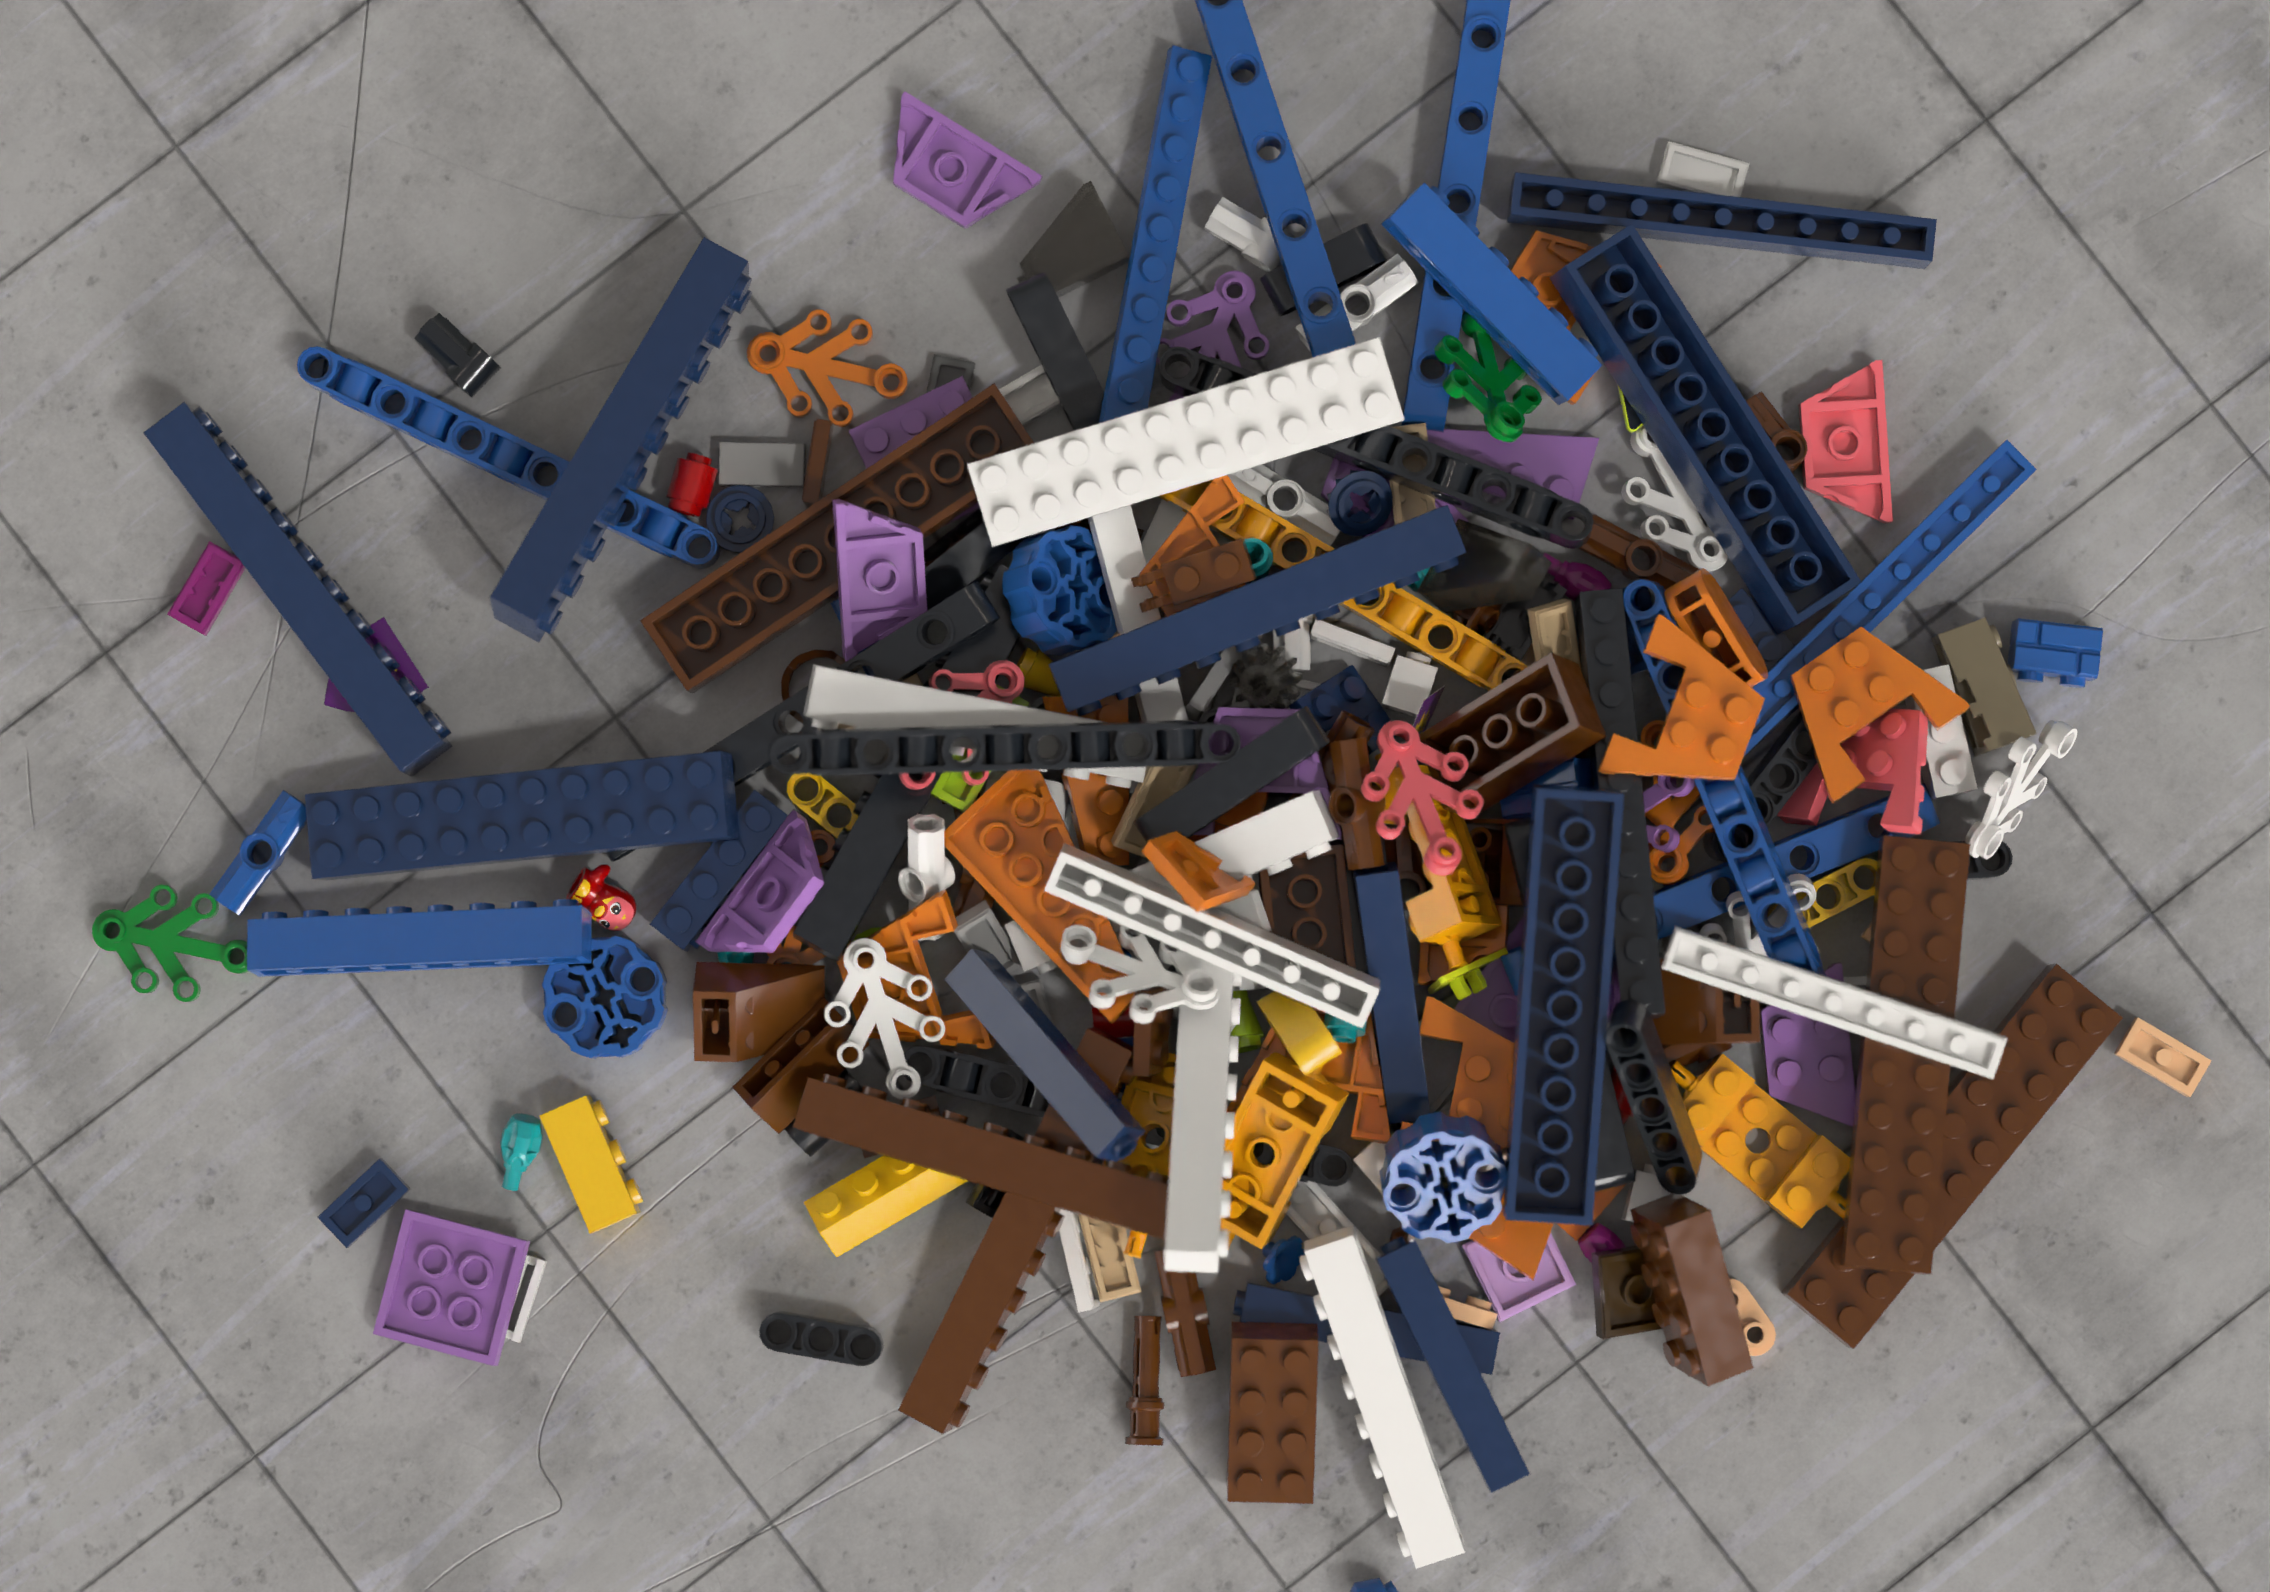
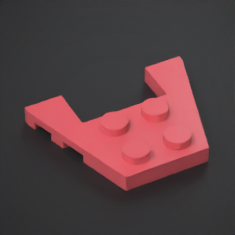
[1777,708,1928,834]

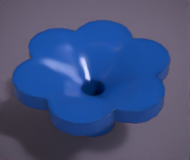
[1262,1235,1305,1285]

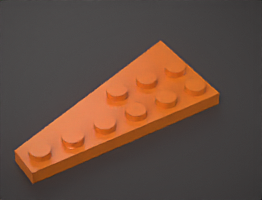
[944,770,1135,1023]

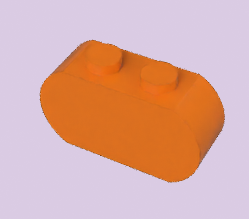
[1664,568,1768,688]

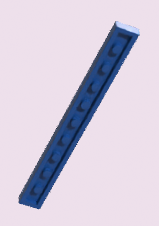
[1099,45,1212,423]
[1743,440,2037,757]

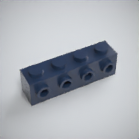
[650,790,788,952]

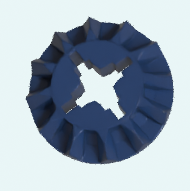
[1326,469,1393,536]
[706,485,774,553]

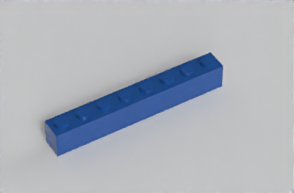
[247,899,592,977]

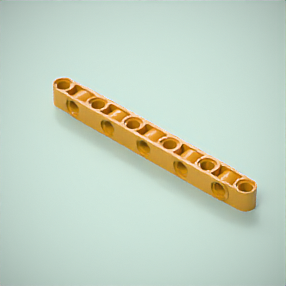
[1159,479,1528,691]

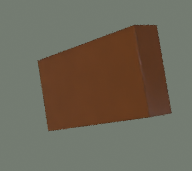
[802,419,834,507]

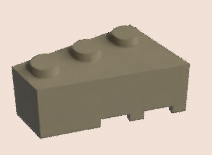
[1931,617,2037,757]

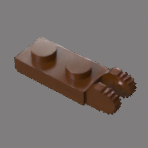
[1131,538,1257,613]

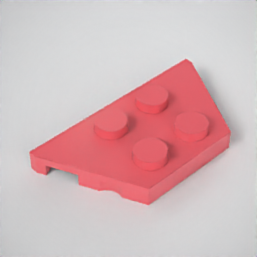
[1798,360,1893,523]

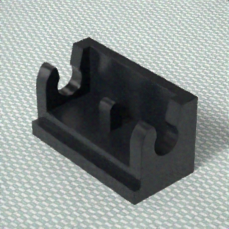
[1485,570,1567,661]

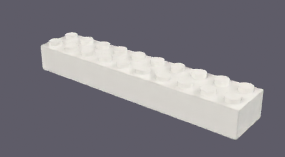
[967,337,1404,547]

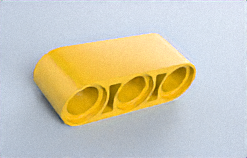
[787,774,859,840]
[1767,858,1877,928]
[1256,990,1341,1076]

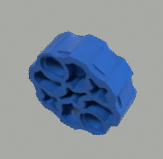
[1003,525,1117,656]
[542,936,668,1059]
[1379,1112,1507,1243]

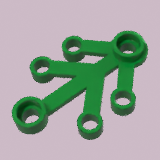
[1434,311,1542,442]
[92,885,249,1002]

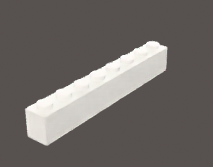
[803,664,1146,788]
[1005,790,1340,975]
[1044,843,1380,1028]
[1165,952,1242,1273]
[1299,1225,1465,1568]

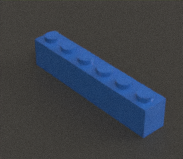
[1381,182,1602,405]

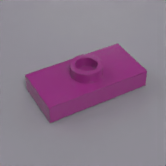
[167,541,246,636]

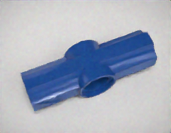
[209,790,307,916]

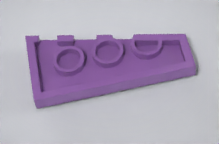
[1427,429,1599,520]

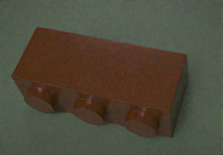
[732,997,870,1134]

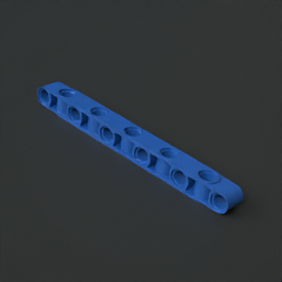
[1195,0,1356,357]
[1401,0,1511,432]
[297,346,720,569]
[1623,579,1826,976]
[1500,783,1940,996]

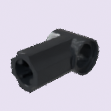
[414,313,501,398]

